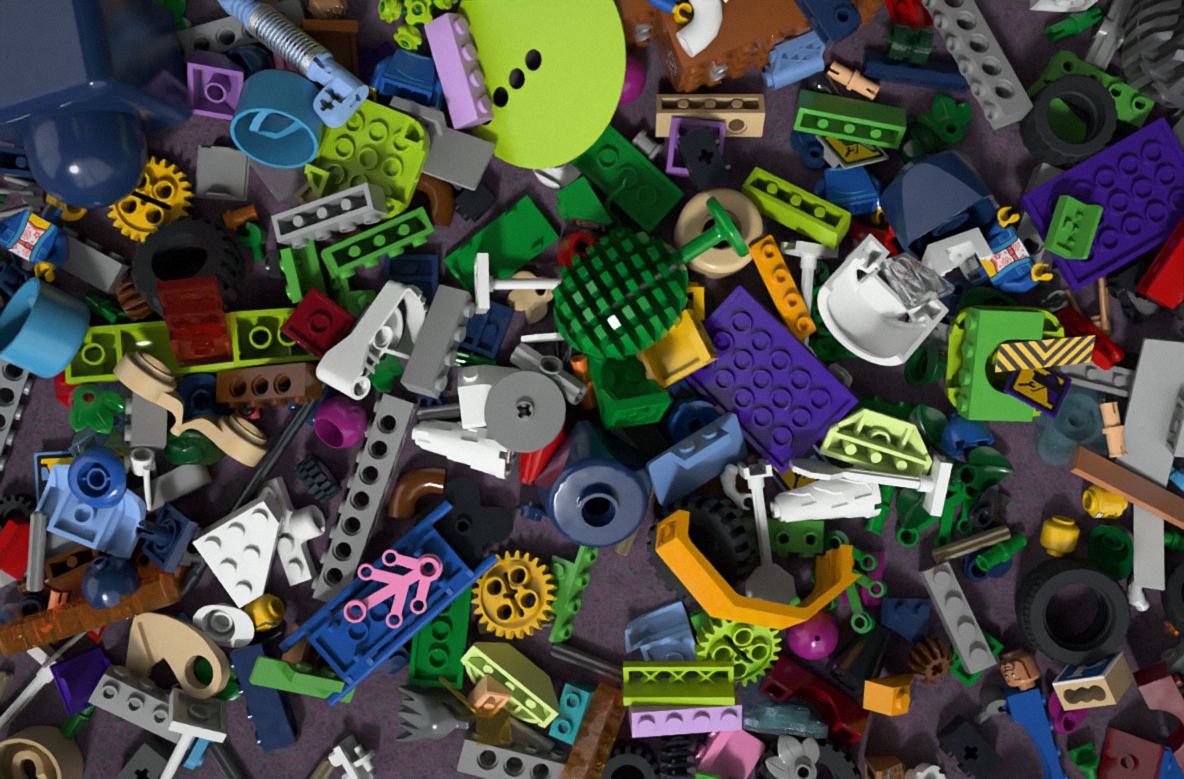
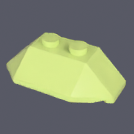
[819,407,932,477]
[461,642,561,728]

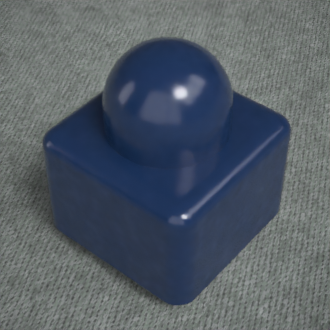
[0,0,193,209]

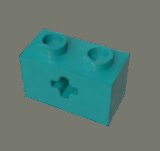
[548,680,599,745]

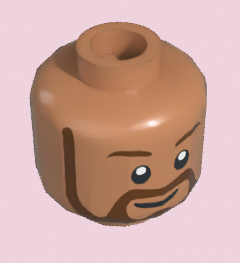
[999,648,1041,691]

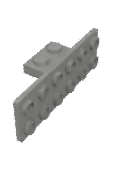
[380,96,496,191]
[1114,337,1184,490]

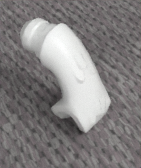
[720,464,752,510]
[1127,572,1149,611]

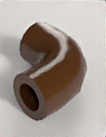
[416,173,455,228]
[388,466,447,519]

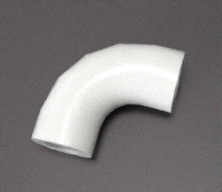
[676,0,723,57]

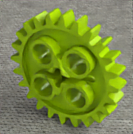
[694,618,782,688]

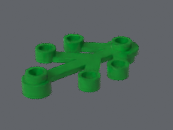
[895,475,982,548]
[811,530,887,633]

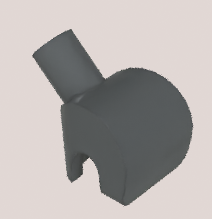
[1036,273,1069,313]
[973,686,1007,725]

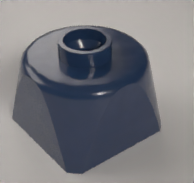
[879,149,1001,263]
[534,420,653,548]

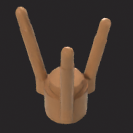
[1064,276,1113,336]

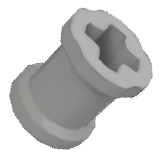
[631,129,664,163]

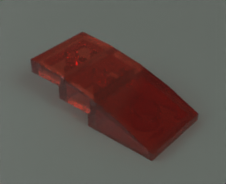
[156,275,234,368]

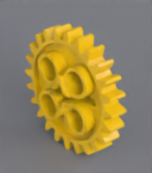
[108,156,195,243]
[471,550,558,639]

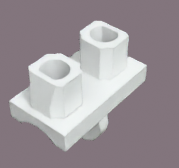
[328,735,376,779]

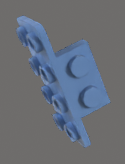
[646,412,748,507]

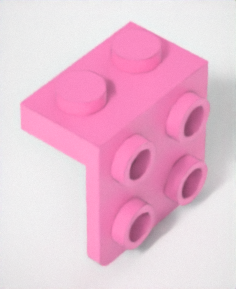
[693,728,765,779]

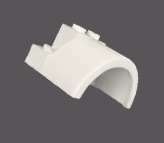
[817,233,949,366]

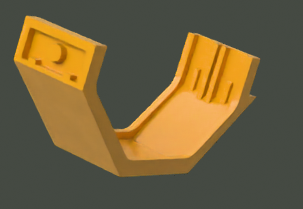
[655,510,861,630]

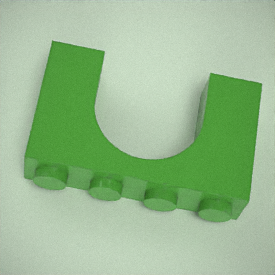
[956,307,1045,422]

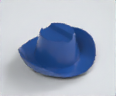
[67,446,126,509]

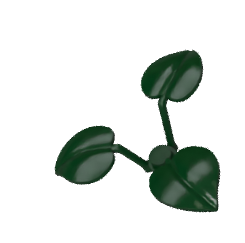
[896,404,1014,530]

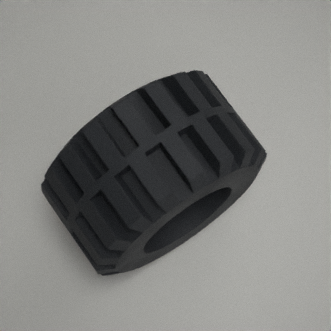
[594,739,662,779]

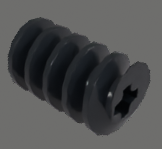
[660,733,695,779]

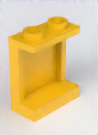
[636,309,719,388]

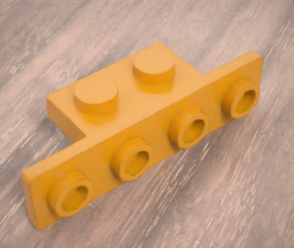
[748,235,816,341]

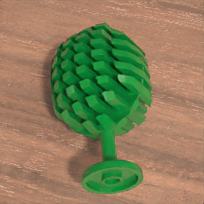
[551,196,750,361]

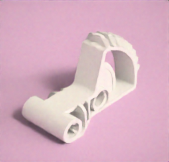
[316,280,429,400]

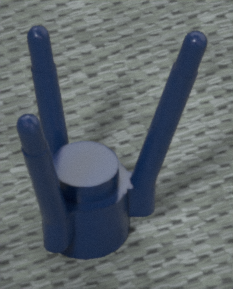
[0,261,59,298]

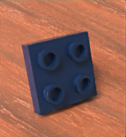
[135,501,199,573]

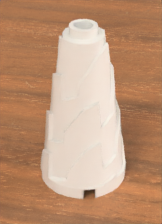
[412,420,516,479]
[770,465,881,523]

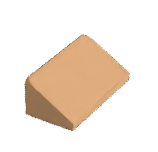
[467,674,512,719]

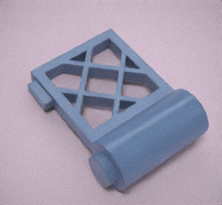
[762,31,825,90]

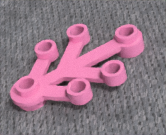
[344,549,443,628]

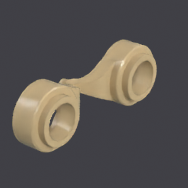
[113,350,268,467]

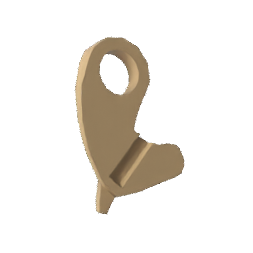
[125,600,230,699]

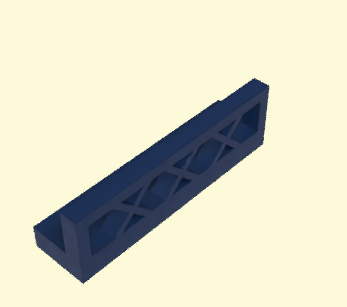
[861,50,970,93]

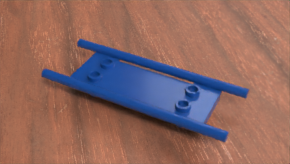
[279,500,499,707]

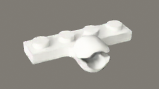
[257,476,326,586]

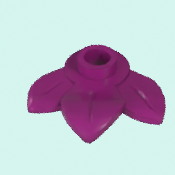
[1048,691,1089,735]

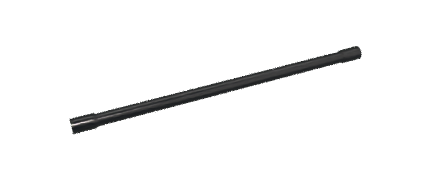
[176,302,371,596]

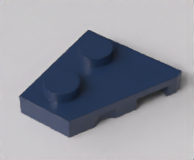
[881,596,931,647]

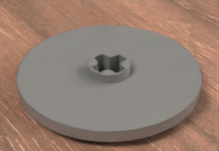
[484,371,566,453]

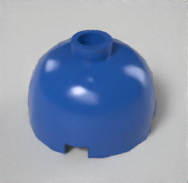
[940,412,994,458]

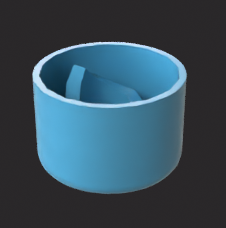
[230,69,325,169]
[0,277,91,378]

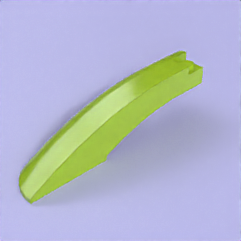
[65,308,321,385]

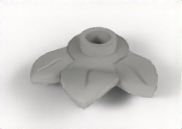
[765,733,820,779]

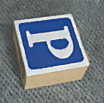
[1052,651,1134,711]

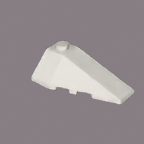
[457,365,530,429]

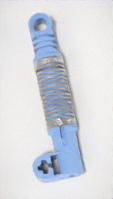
[217,0,369,128]

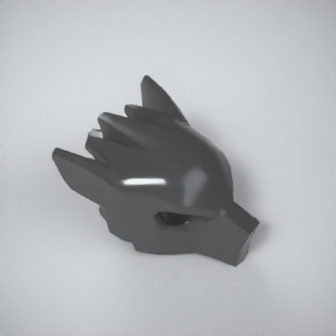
[396,684,476,742]

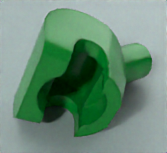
[239,222,268,262]
[1067,741,1100,779]

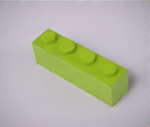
[742,167,851,250]

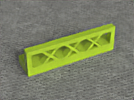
[623,661,735,706]

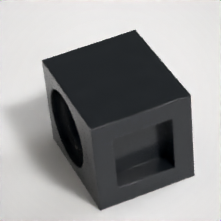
[454,182,497,223]

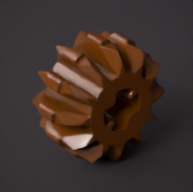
[115,278,156,323]
[906,637,954,684]

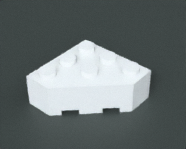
[192,491,284,608]

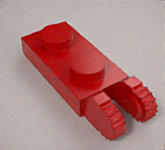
[1054,306,1124,370]

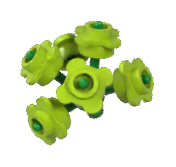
[378,0,458,52]

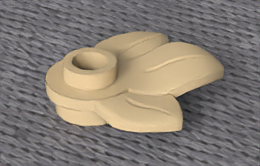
[506,271,554,324]

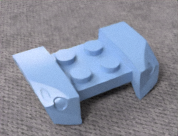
[35,464,147,560]
[625,600,700,678]

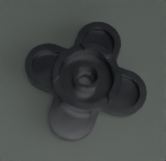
[414,476,514,570]

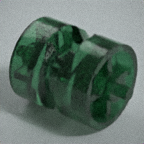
[882,22,937,65]

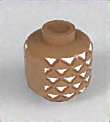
[306,0,348,20]

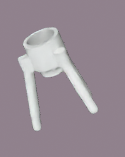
[123,447,158,510]

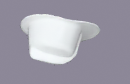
[192,603,255,648]

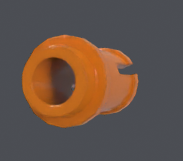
[223,204,260,230]

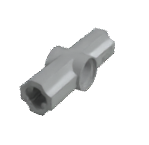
[1083,0,1134,72]
[510,342,588,406]

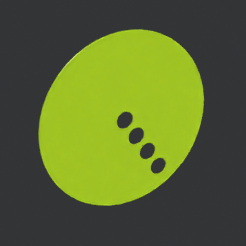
[456,0,626,169]

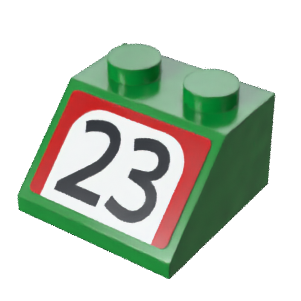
[555,176,613,233]

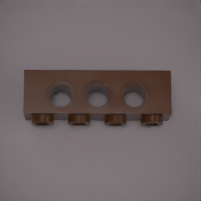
[216,363,322,410]

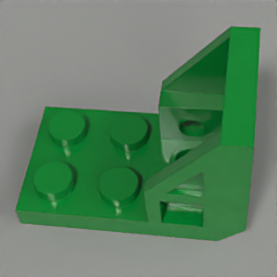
[584,353,671,431]

